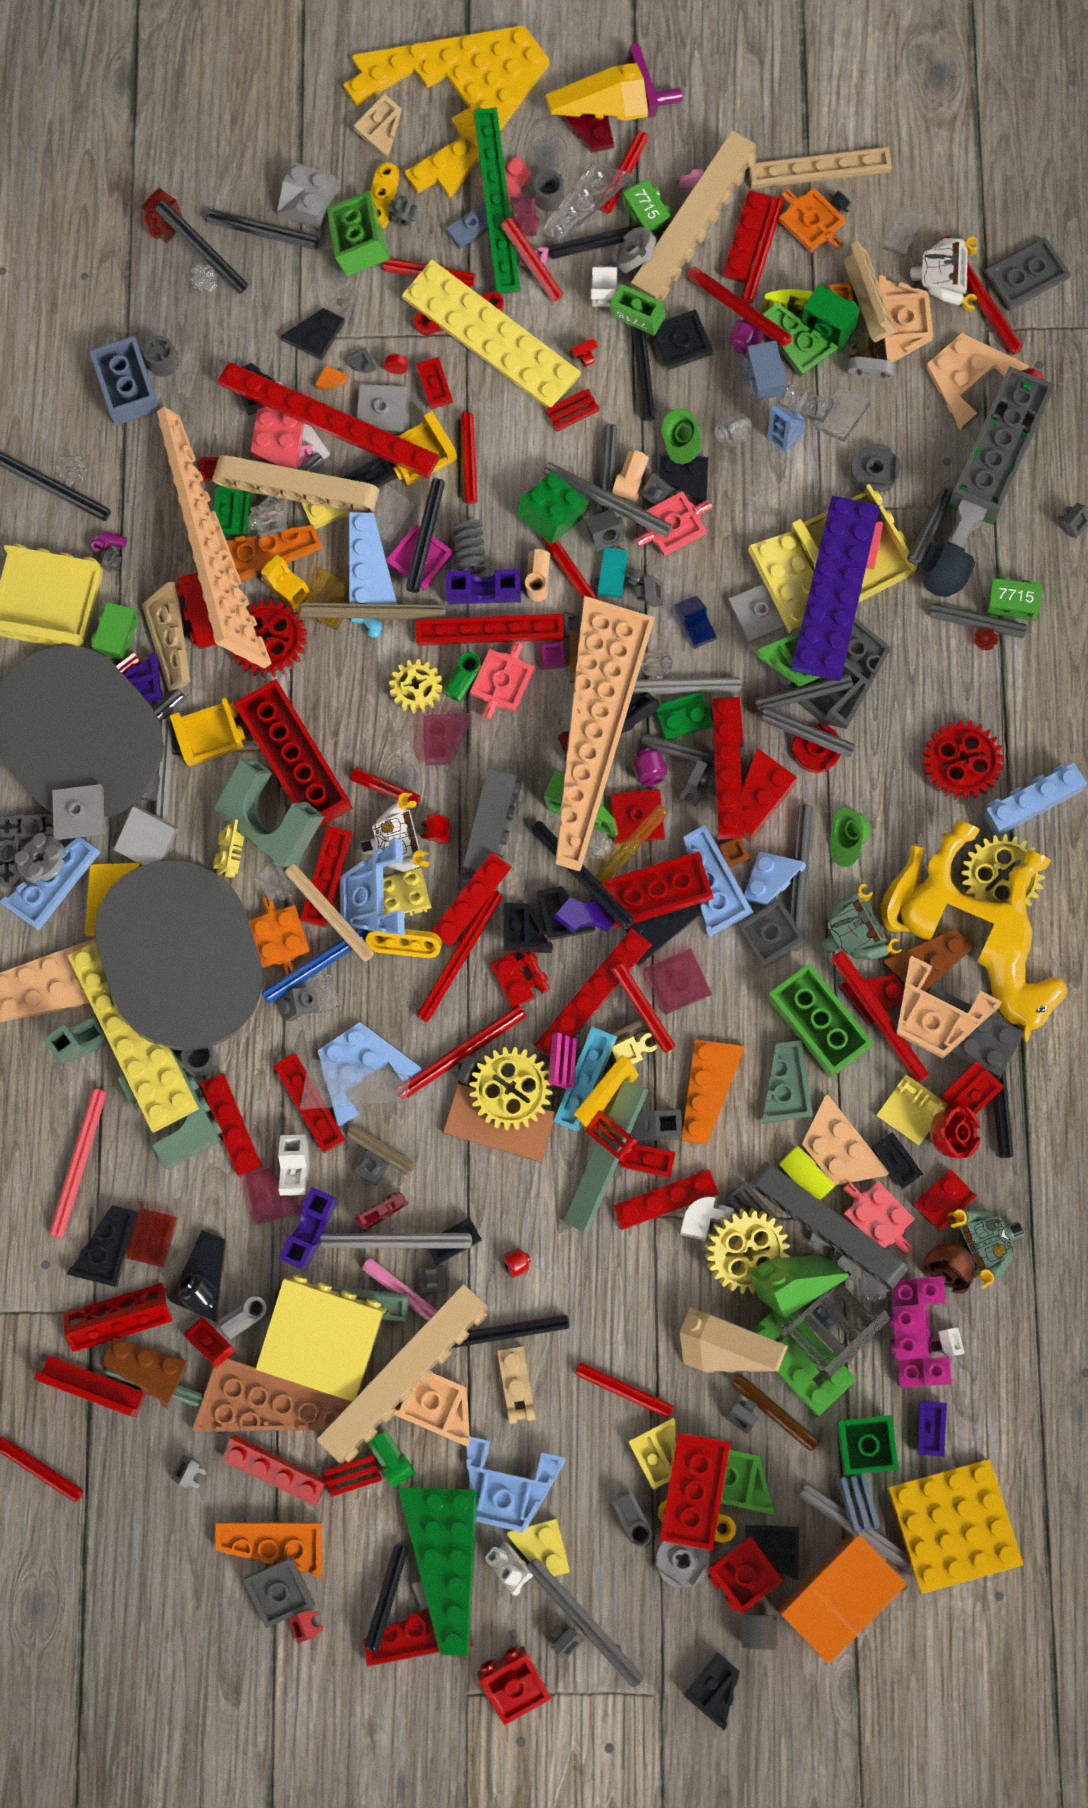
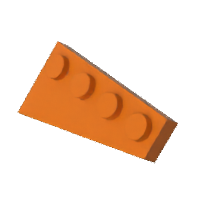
[226,525,323,582]
[215,1521,323,1577]

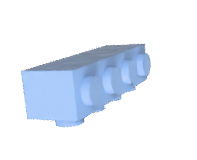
[983,763,1087,837]

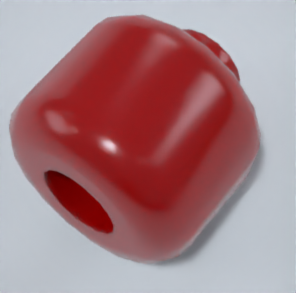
[502,1248,531,1278]

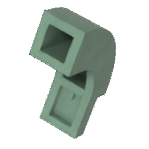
[43,1014,109,1062]

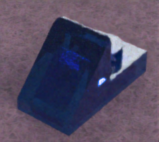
[674,595,717,649]

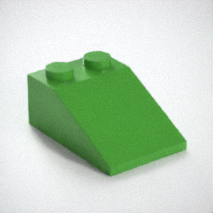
[327,190,390,276]
[544,769,618,837]
[749,1253,849,1318]

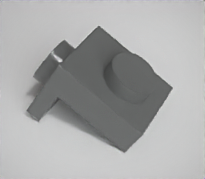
[279,987,319,1022]

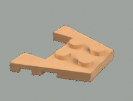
[926,333,1029,431]
[897,956,1002,1058]

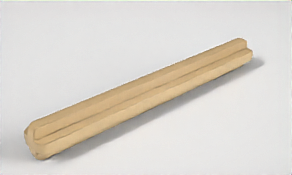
[285,864,374,962]

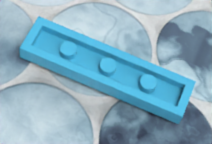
[553,1027,617,1132]

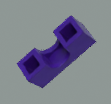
[446,569,521,604]
[279,1187,338,1271]

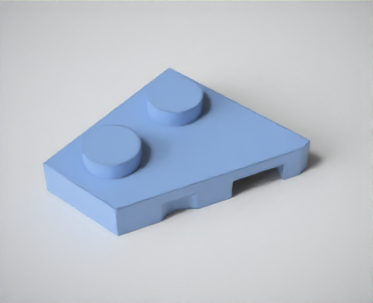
[744,851,806,906]

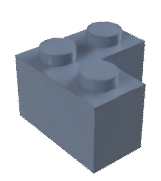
[742,341,787,401]

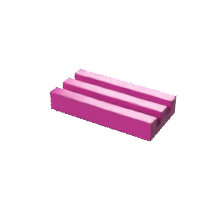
[548,1033,577,1090]

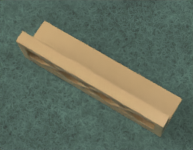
[843,241,896,343]

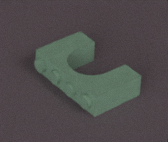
[214,758,324,867]
[117,1049,222,1170]

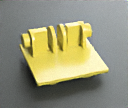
[213,819,244,878]
[383,868,432,918]
[876,1075,948,1146]

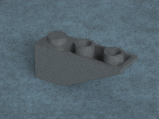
[604,1110,682,1141]

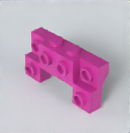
[889,1276,954,1387]

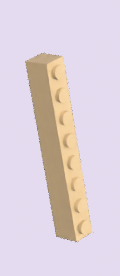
[631,131,757,301]
[317,1284,488,1464]

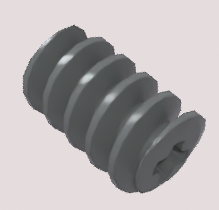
[452,520,487,574]

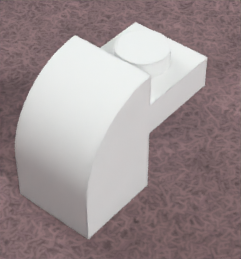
[591,266,618,307]
[278,1135,309,1195]
[680,1197,739,1241]

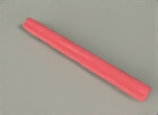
[49,1089,107,1238]

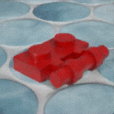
[490,952,550,1009]

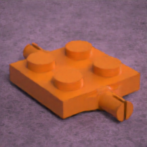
[779,188,846,253]
[248,896,311,975]

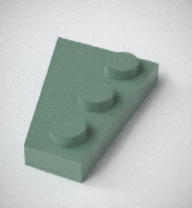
[762,1040,813,1124]

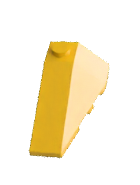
[545,63,648,120]

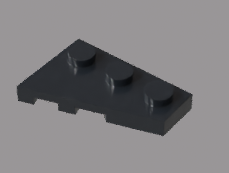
[624,905,700,967]
[66,1205,138,1287]
[169,1230,227,1322]

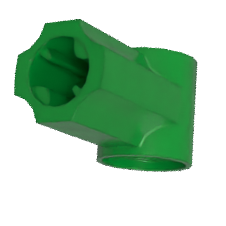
[442,652,482,703]
[368,1430,416,1488]

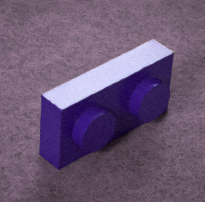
[917,1401,947,1457]

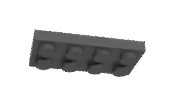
[928,986,1024,1078]

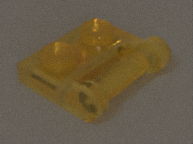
[297,568,349,630]

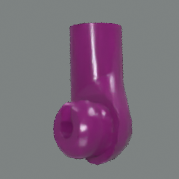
[90,532,127,552]

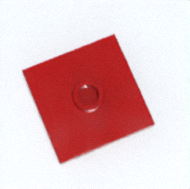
[611,789,665,844]

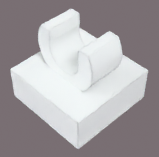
[931,1328,965,1357]

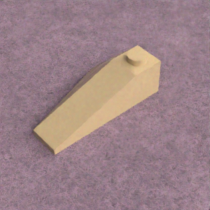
[680,1308,788,1373]

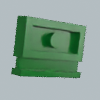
[213,487,252,537]
[655,691,713,741]

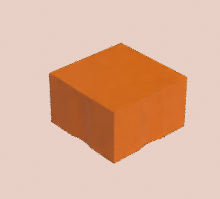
[775,1533,907,1664]

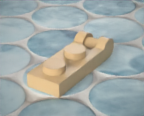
[497,1346,536,1425]

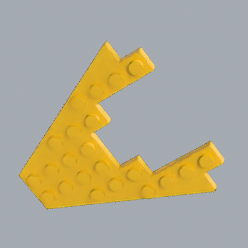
[343,25,550,198]

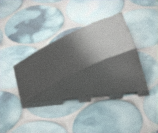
[773,618,891,729]

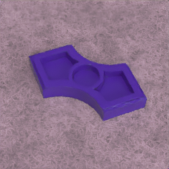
[554,897,615,933]

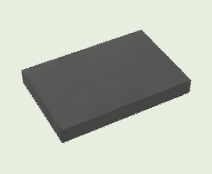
[983,237,1071,311]

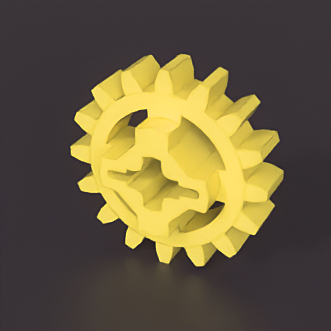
[389,659,443,714]

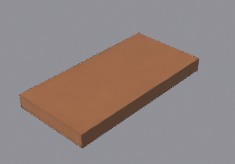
[443,1084,556,1163]

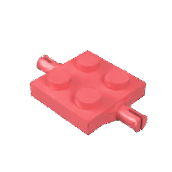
[635,491,712,557]
[470,641,535,720]
[842,1181,915,1254]

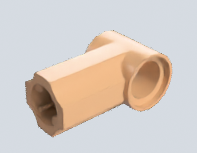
[612,450,649,502]
[525,549,550,602]

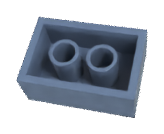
[89,336,160,425]

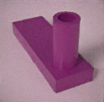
[627,43,683,118]

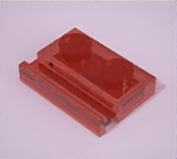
[127,1208,178,1268]

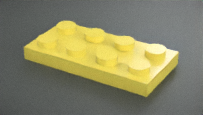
[748,531,814,634]

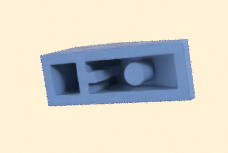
[767,405,805,452]

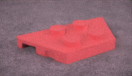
[250,393,308,469]

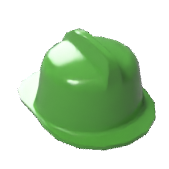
[662,408,701,464]
[829,807,871,867]

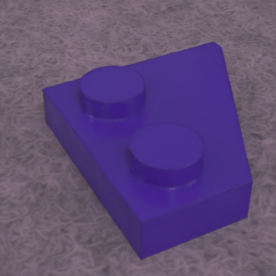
[124,652,163,702]

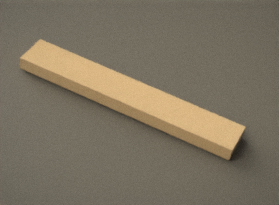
[748,147,892,189]

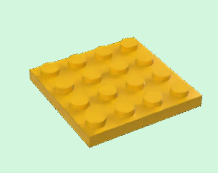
[887,1459,1024,1594]

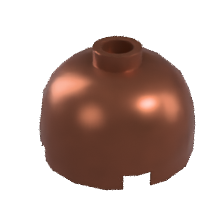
[922,1243,976,1294]

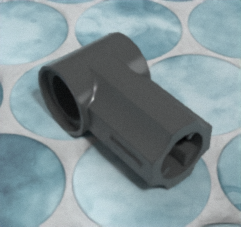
[612,1492,653,1547]

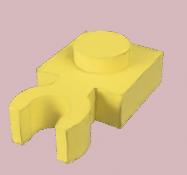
[611,1031,657,1064]

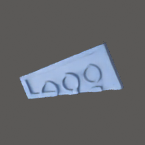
[349,512,397,604]
[683,825,754,937]
[0,837,100,931]

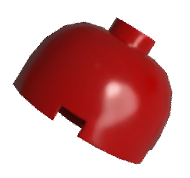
[930,1106,981,1159]

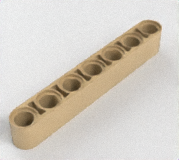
[212,455,380,513]

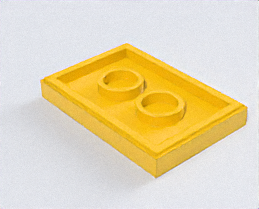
[85,863,140,936]
[574,1055,639,1130]

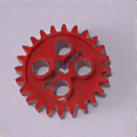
[230,599,308,678]
[922,720,1004,801]

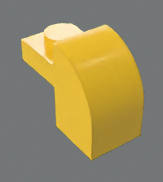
[261,554,311,610]

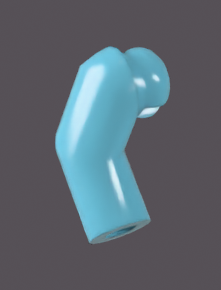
[351,618,383,638]

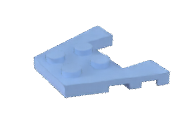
[340,838,405,935]
[318,1022,422,1128]
[467,1437,566,1533]

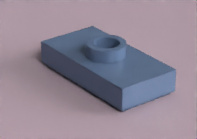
[446,202,488,249]

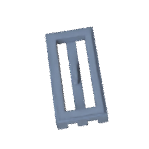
[838,1474,880,1533]

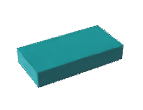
[598,548,628,599]

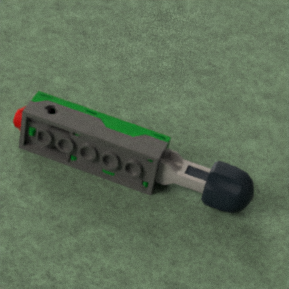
[920,366,1055,597]

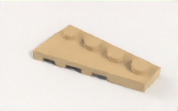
[141,582,190,692]

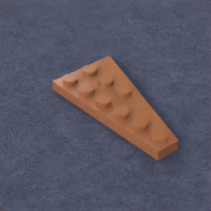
[192,1359,352,1432]

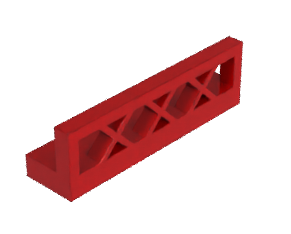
[63,1283,172,1352]
[34,1356,145,1417]

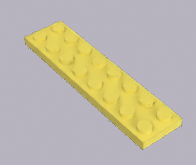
[402,260,581,408]
[68,941,200,1133]

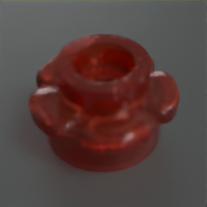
[974,628,999,650]

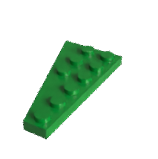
[398,1487,478,1656]

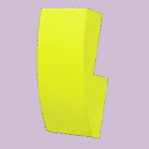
[763,289,813,311]
[779,1145,835,1200]

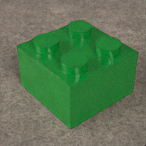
[801,284,860,352]
[516,471,589,545]
[836,1415,899,1475]

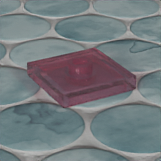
[645,948,712,1015]

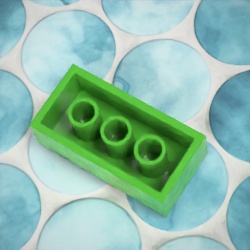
[768,963,874,1079]
[752,1310,857,1417]

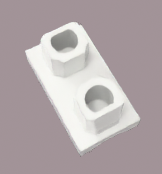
[485,1542,533,1596]

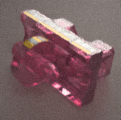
[510,193,539,237]

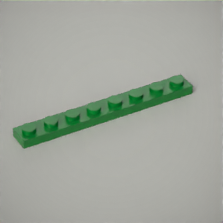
[473,107,520,294]

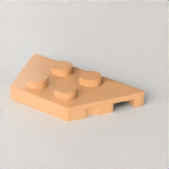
[878,275,933,363]
[801,1095,889,1186]
[394,1373,470,1447]

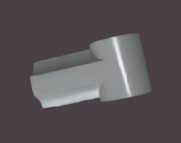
[218,1296,271,1340]

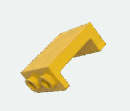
[393,411,457,486]
[170,697,246,767]

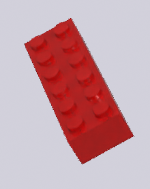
[233,679,353,830]

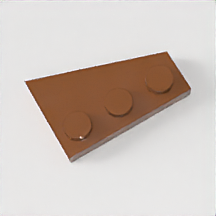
[882,929,973,992]
[103,1338,187,1409]

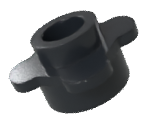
[828,190,851,213]

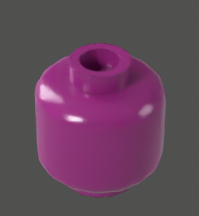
[729,319,764,355]
[631,748,667,787]

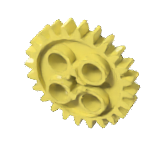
[961,834,1045,907]
[470,1047,553,1131]
[705,1208,790,1294]

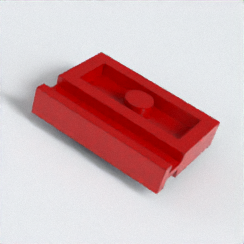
[940,1059,1004,1114]
[913,1168,977,1232]

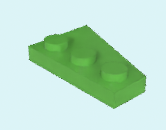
[763,303,839,377]

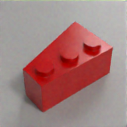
[176,572,217,649]
[742,748,797,842]

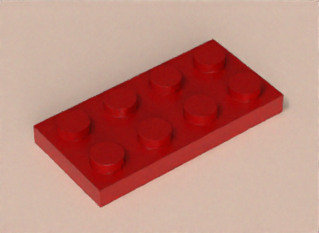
[603,851,714,929]
[660,1433,731,1551]

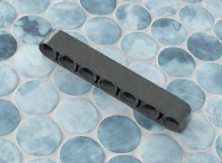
[749,1162,909,1290]

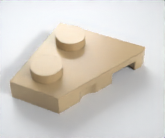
[353,94,402,159]

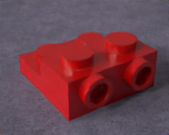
[708,1535,784,1614]
[477,1646,551,1726]

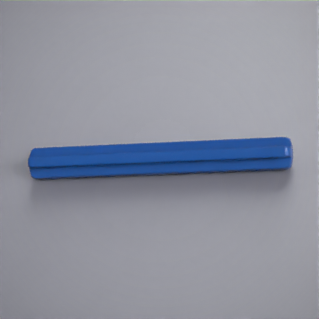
[262,929,369,1003]

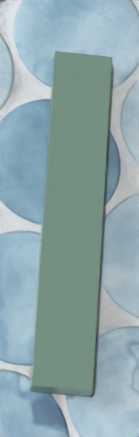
[563,1080,649,1233]

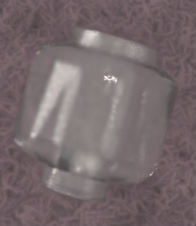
[715,412,752,447]

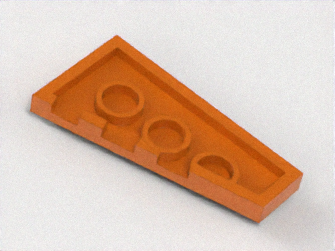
[682,1039,746,1145]

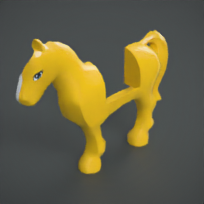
[880,820,1067,1042]

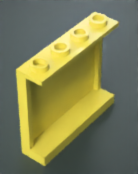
[791,484,918,603]
[0,544,103,647]
[256,1274,387,1402]

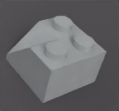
[277,161,339,230]

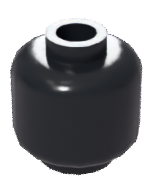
[178,1274,217,1313]

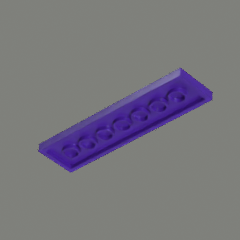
[791,495,880,681]

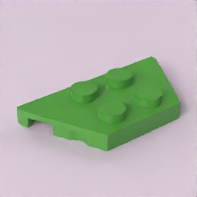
[756,632,821,687]
[721,1450,774,1515]

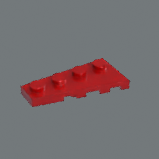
[363,1608,474,1667]

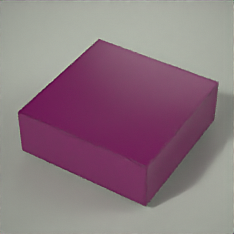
[540,642,566,670]

